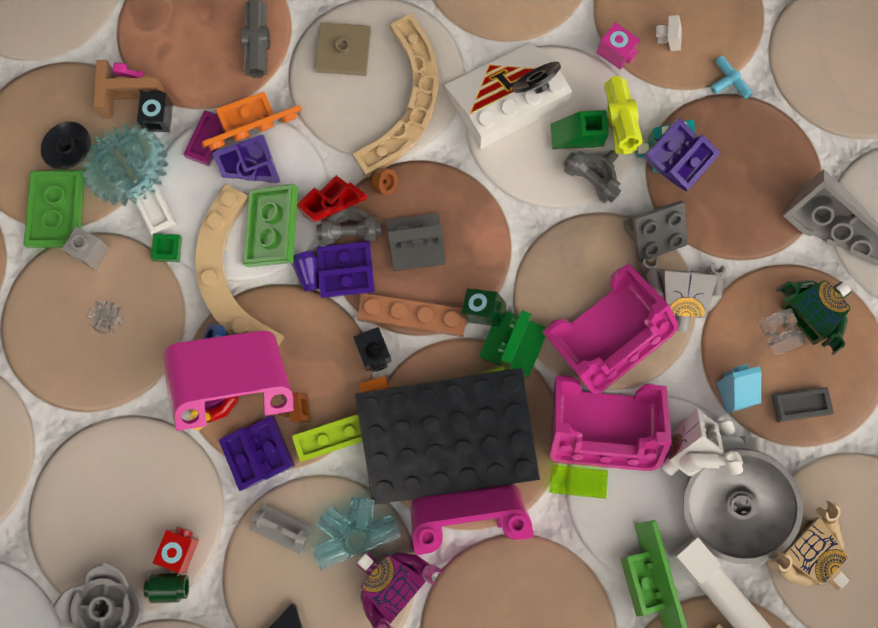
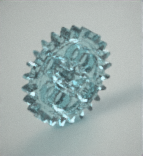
[82,124,169,206]

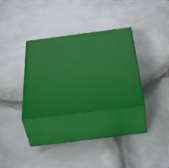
[151,234,182,262]

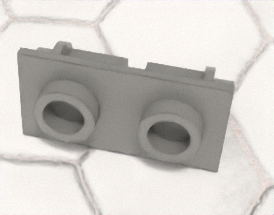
[250,504,313,555]

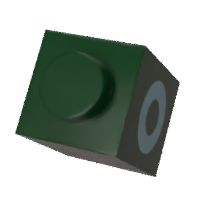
[461,288,506,327]

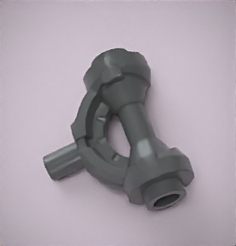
[563,150,622,204]
[317,205,382,245]

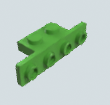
[620,520,687,628]

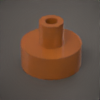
[371,168,398,195]

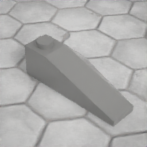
[783,169,878,265]

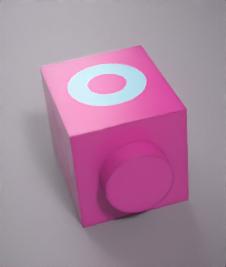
[596,22,640,70]

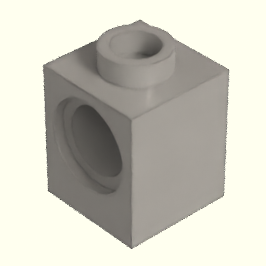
[62,227,109,270]

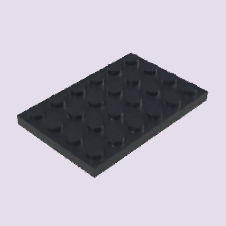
[355,367,540,505]

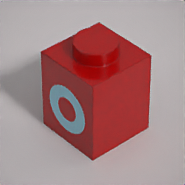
[152,526,199,573]

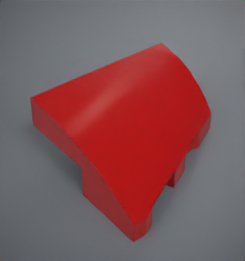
[297,175,368,223]

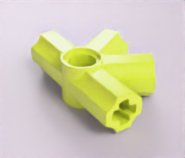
[604,75,642,155]

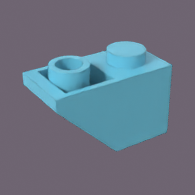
[716,364,761,414]

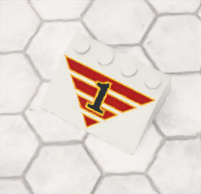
[444,42,573,149]

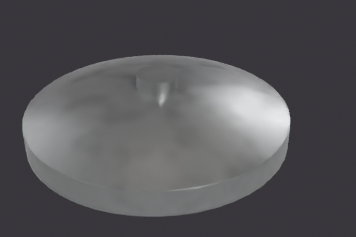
[683,448,803,564]

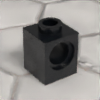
[353,327,392,372]

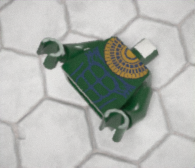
[776,280,851,355]

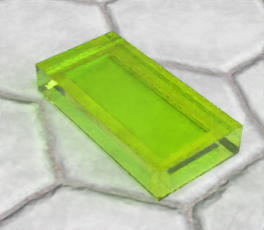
[549,465,608,499]

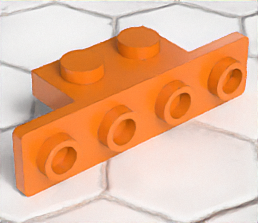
[201,91,302,151]

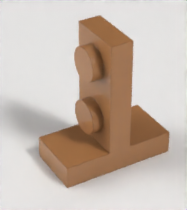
[93,60,164,119]

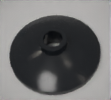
[512,62,561,94]
[41,121,91,170]

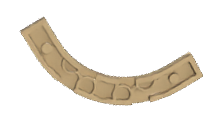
[353,13,439,178]
[195,184,284,347]

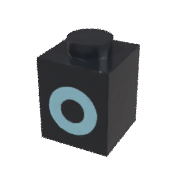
[137,90,173,132]

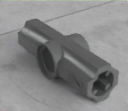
[241,0,270,78]

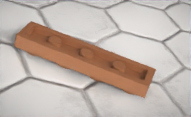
[357,294,466,337]

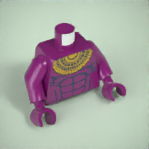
[356,552,444,628]

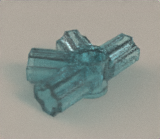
[312,497,401,570]

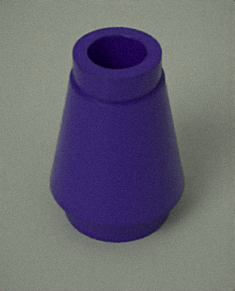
[291,251,319,292]

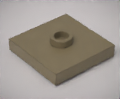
[315,22,371,76]

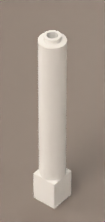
[670,537,772,628]

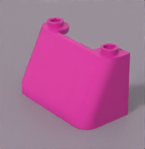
[543,263,678,394]
[550,376,672,471]
[410,484,534,555]

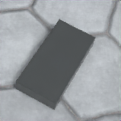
[771,387,834,423]

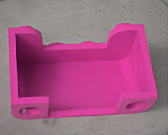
[163,331,293,431]

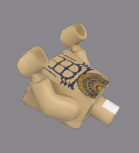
[768,500,850,590]

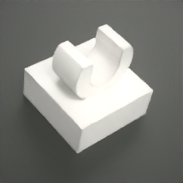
[656,15,682,51]

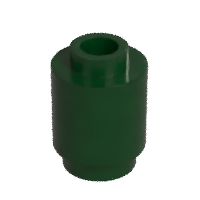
[144,573,189,604]

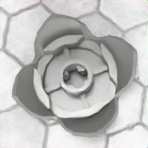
[52,562,144,628]

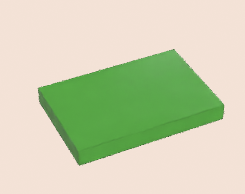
[24,170,85,248]
[243,184,298,267]

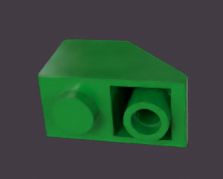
[550,110,609,150]

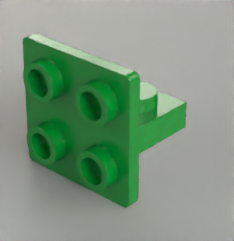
[479,310,547,378]

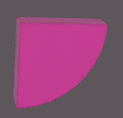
[113,63,146,78]

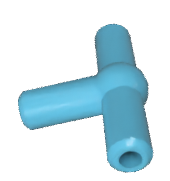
[711,56,753,99]

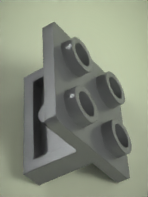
[623,200,688,262]
[387,213,446,271]

